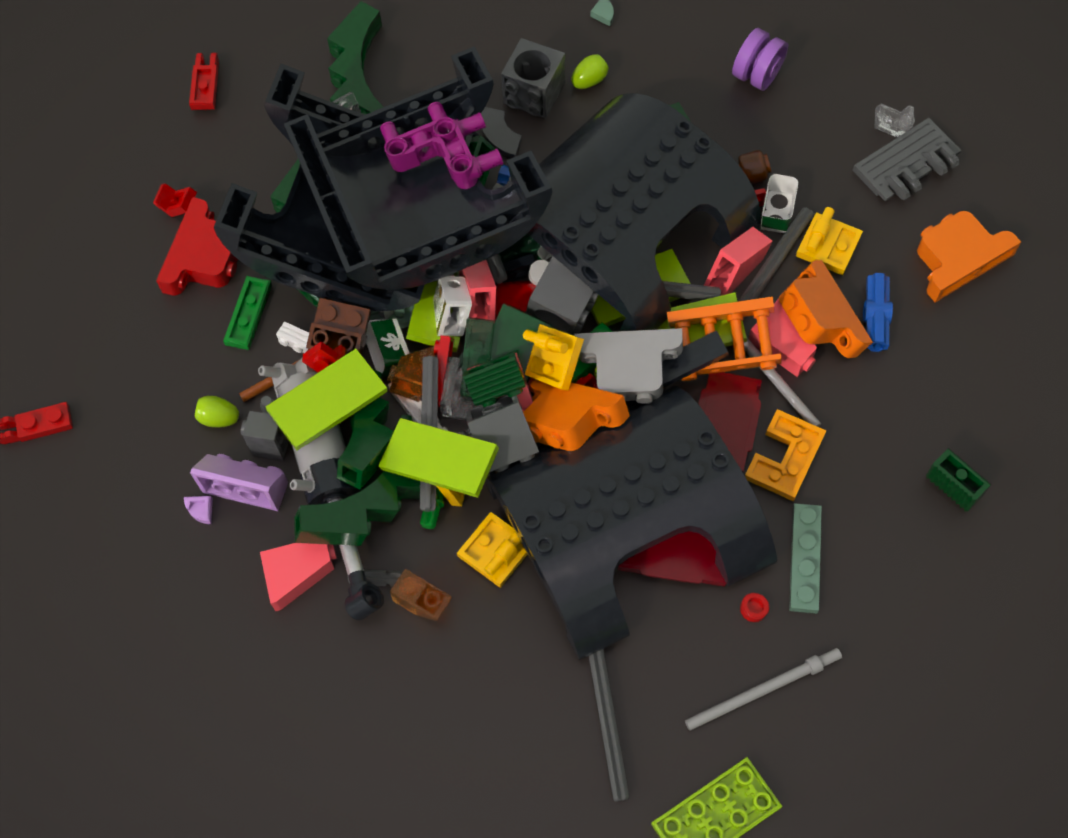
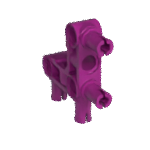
[380,102,503,189]

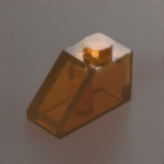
[387,346,435,402]

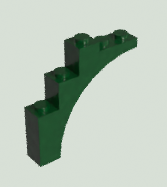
[327,1,383,115]
[306,349,394,490]
[294,415,420,546]

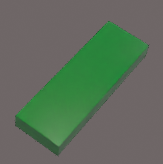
[223,276,272,350]

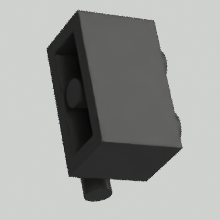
[241,396,289,461]

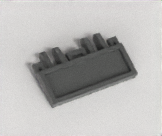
[853,118,961,202]

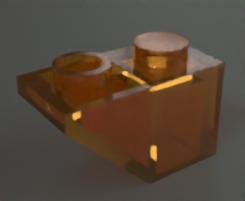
[390,569,452,621]

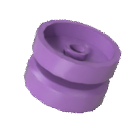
[732,28,789,91]

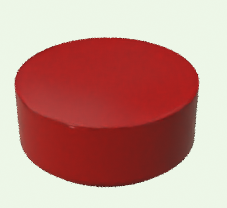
[740,593,769,622]

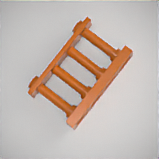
[667,297,782,381]

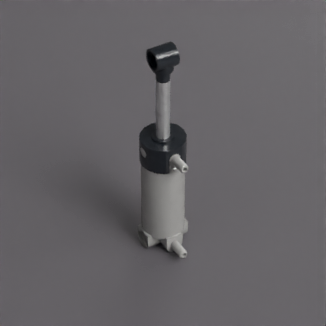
[258,358,384,621]

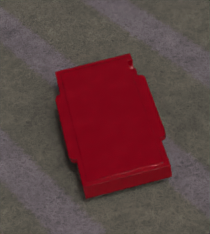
[698,372,762,472]
[617,531,726,587]

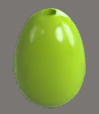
[571,54,609,89]
[195,396,239,427]

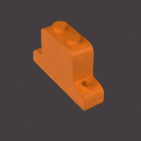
[917,211,1021,303]
[779,260,873,358]
[523,379,630,451]

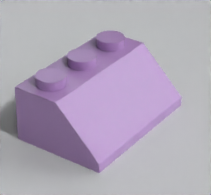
[190,454,288,511]

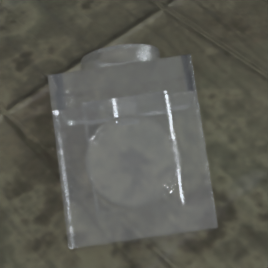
[875,103,915,137]

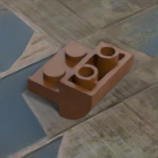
[306,298,372,355]

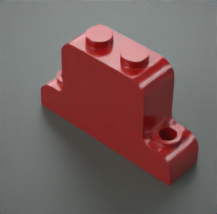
[156,197,238,296]

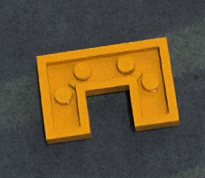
[745,409,826,502]

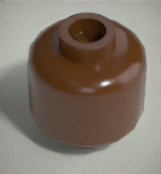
[738,150,772,185]

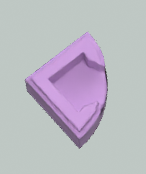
[184,496,213,524]

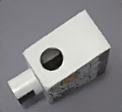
[433,274,472,336]

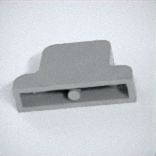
[575,328,683,404]

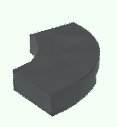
[481,107,522,158]

